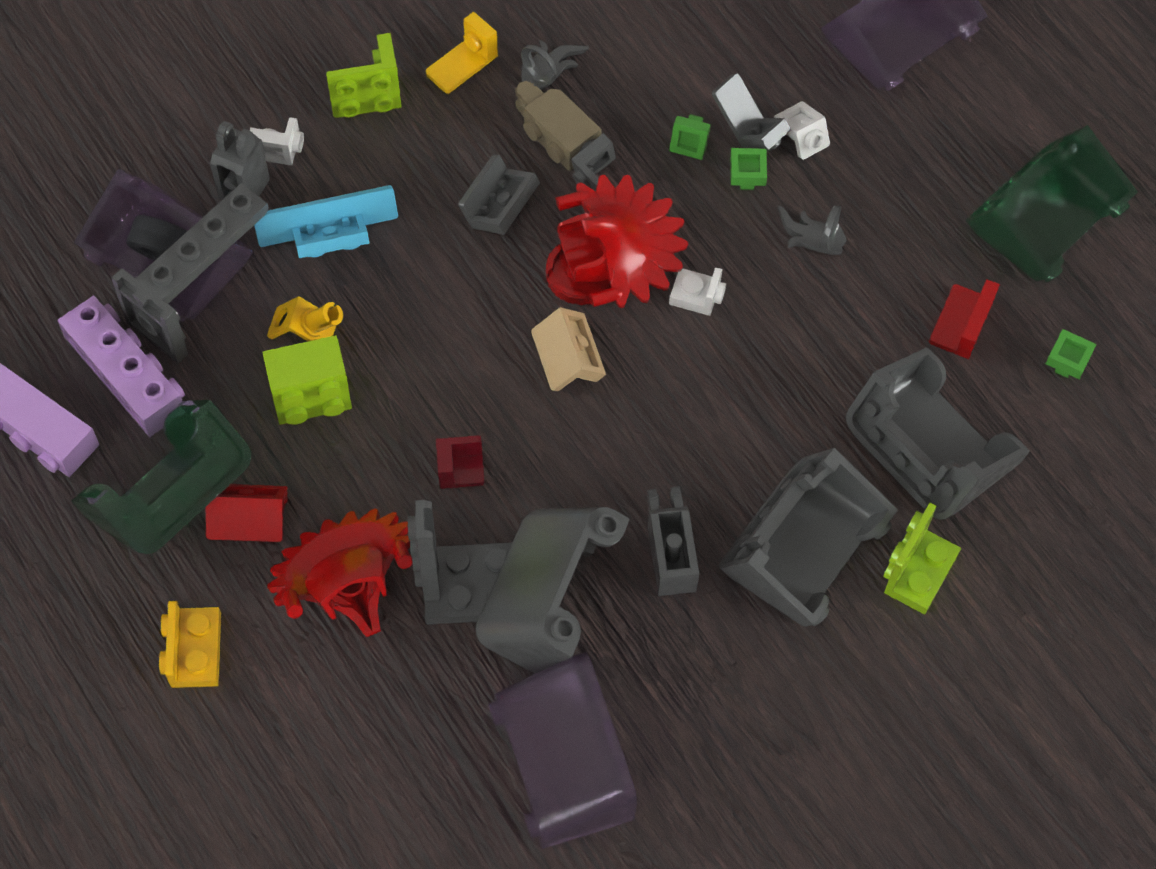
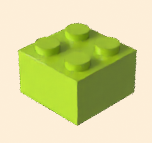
[262,335,352,425]

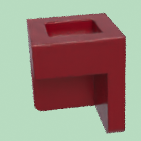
[436,435,485,489]

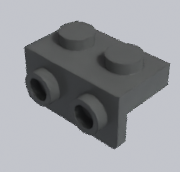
[458,154,540,235]

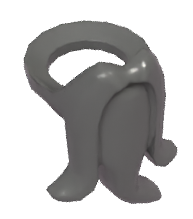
[521,40,589,90]
[777,205,847,255]

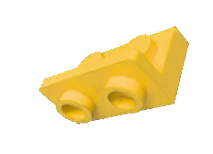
[159,601,221,688]

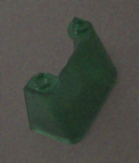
[966,125,1138,283]
[71,400,252,554]

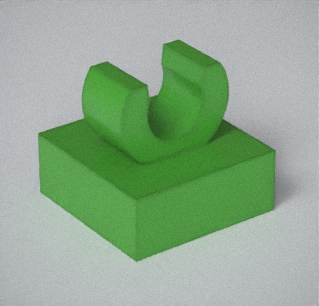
[669,114,711,160]
[730,148,767,190]
[1046,329,1097,380]

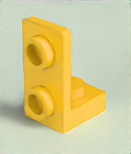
[425,11,498,94]

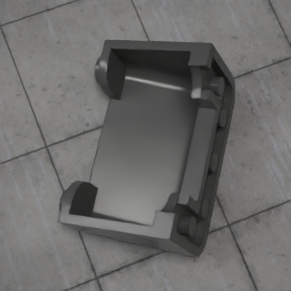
[846,347,1030,520]
[719,448,898,627]
[476,507,630,675]

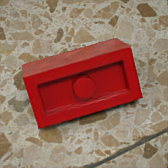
[929,279,1000,359]
[205,483,288,542]

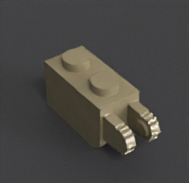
[515,80,602,172]

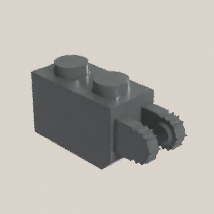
[210,121,270,200]
[647,486,699,596]

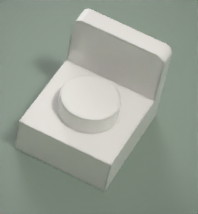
[774,101,830,160]
[250,117,304,165]
[669,267,727,316]

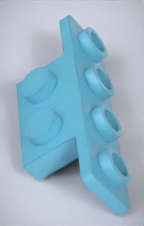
[254,185,398,258]

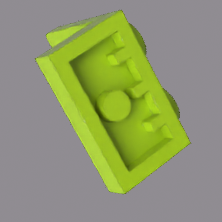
[326,33,402,118]
[883,503,961,615]

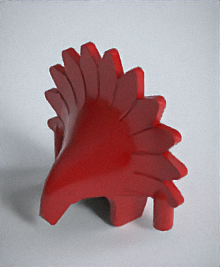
[556,175,688,308]
[267,508,413,637]

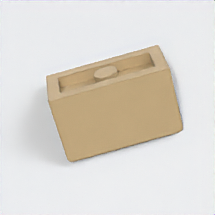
[531,307,606,391]

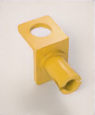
[267,296,343,341]

